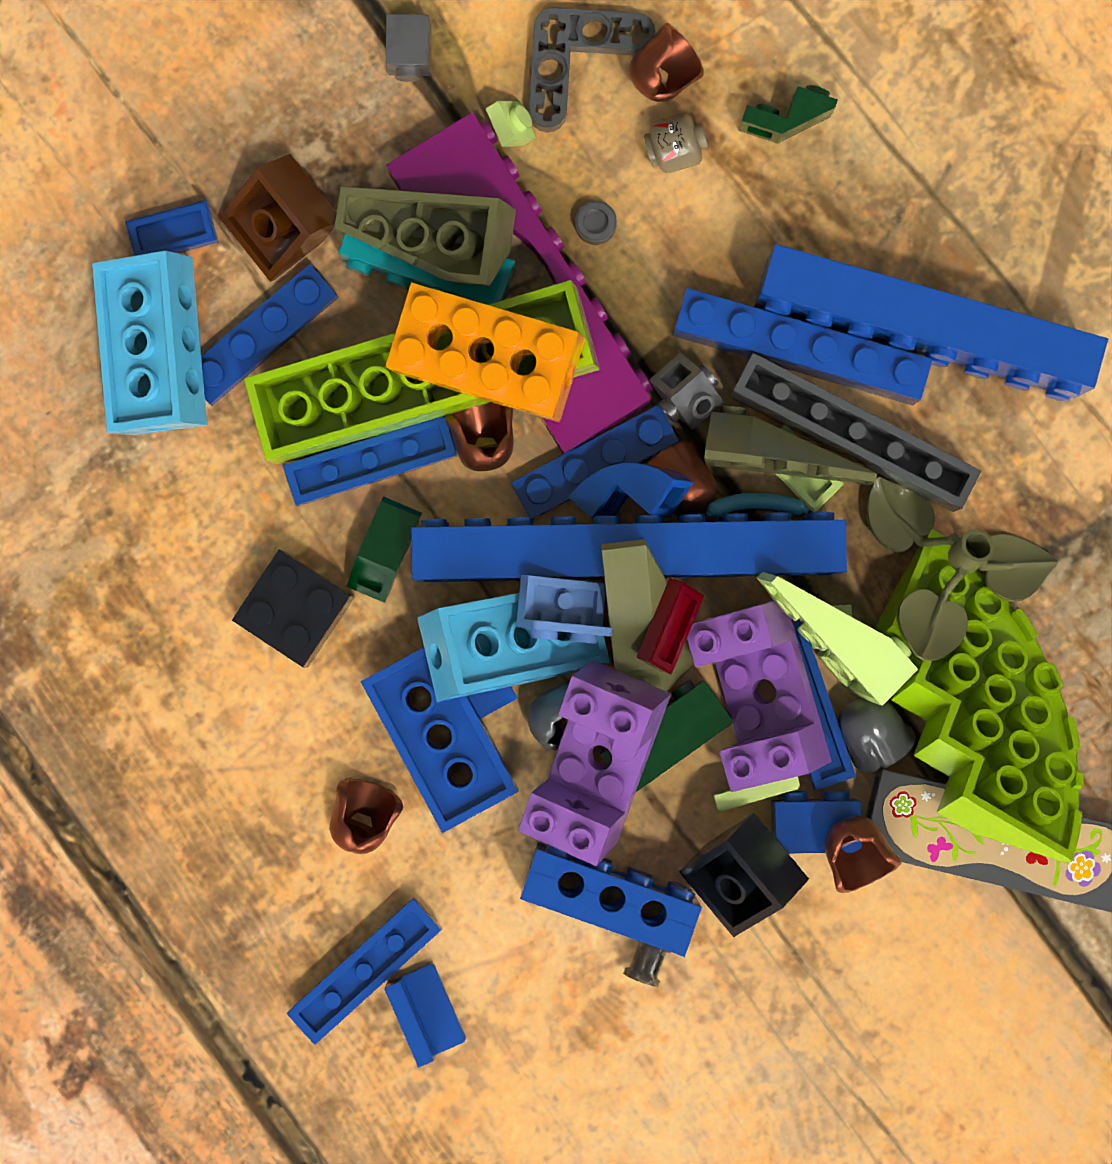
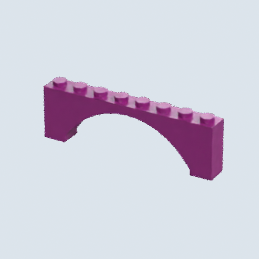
[386,112,653,455]

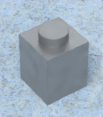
[386,14,431,82]

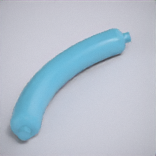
[706,493,809,518]

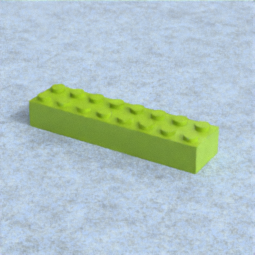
[244,280,600,464]

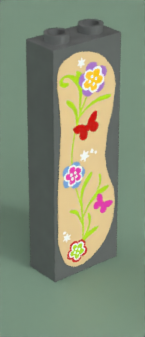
[865,769,1112,912]

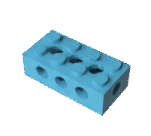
[92,250,207,435]
[417,580,610,702]

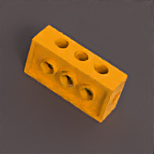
[385,282,585,423]

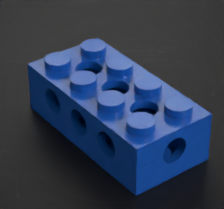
[361,647,519,833]
[520,843,702,957]

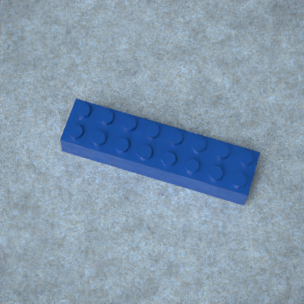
[754,244,1109,402]

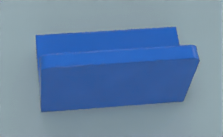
[384,963,466,1068]

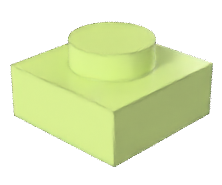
[486,101,536,147]

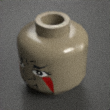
[644,113,709,173]

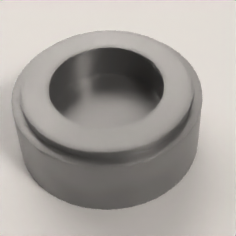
[575,201,617,245]

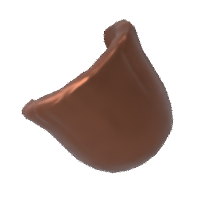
[629,23,704,102]
[445,402,514,471]
[647,441,717,517]
[329,778,404,854]
[824,815,902,893]

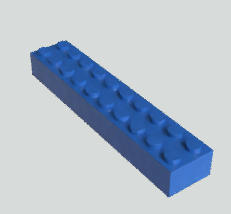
[411,512,847,582]

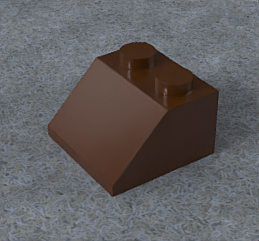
[219,154,337,282]

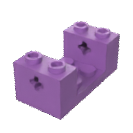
[687,601,832,792]
[518,660,671,866]

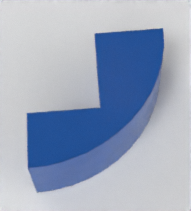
[569,463,694,518]

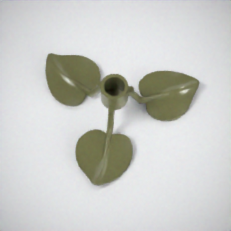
[867,477,1058,661]

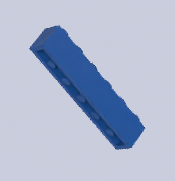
[672,288,933,406]

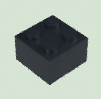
[232,549,355,668]
[679,813,809,937]

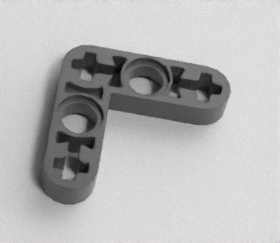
[529,8,656,133]

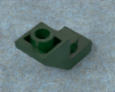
[738,85,838,144]
[346,496,422,603]

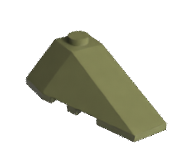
[335,186,516,286]
[704,406,877,485]
[601,539,694,691]

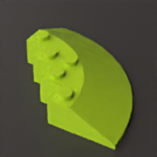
[875,528,1084,863]

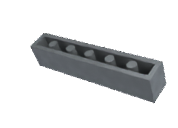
[729,353,981,512]

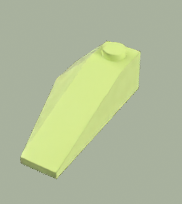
[757,572,918,706]

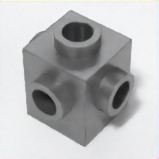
[649,352,724,430]

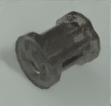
[623,940,671,987]

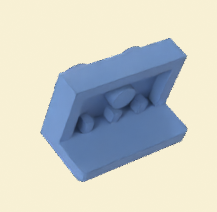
[516,575,613,644]

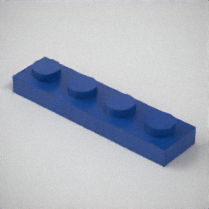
[201,264,339,406]
[511,405,679,519]
[283,416,457,507]
[791,619,856,790]
[286,897,442,1045]

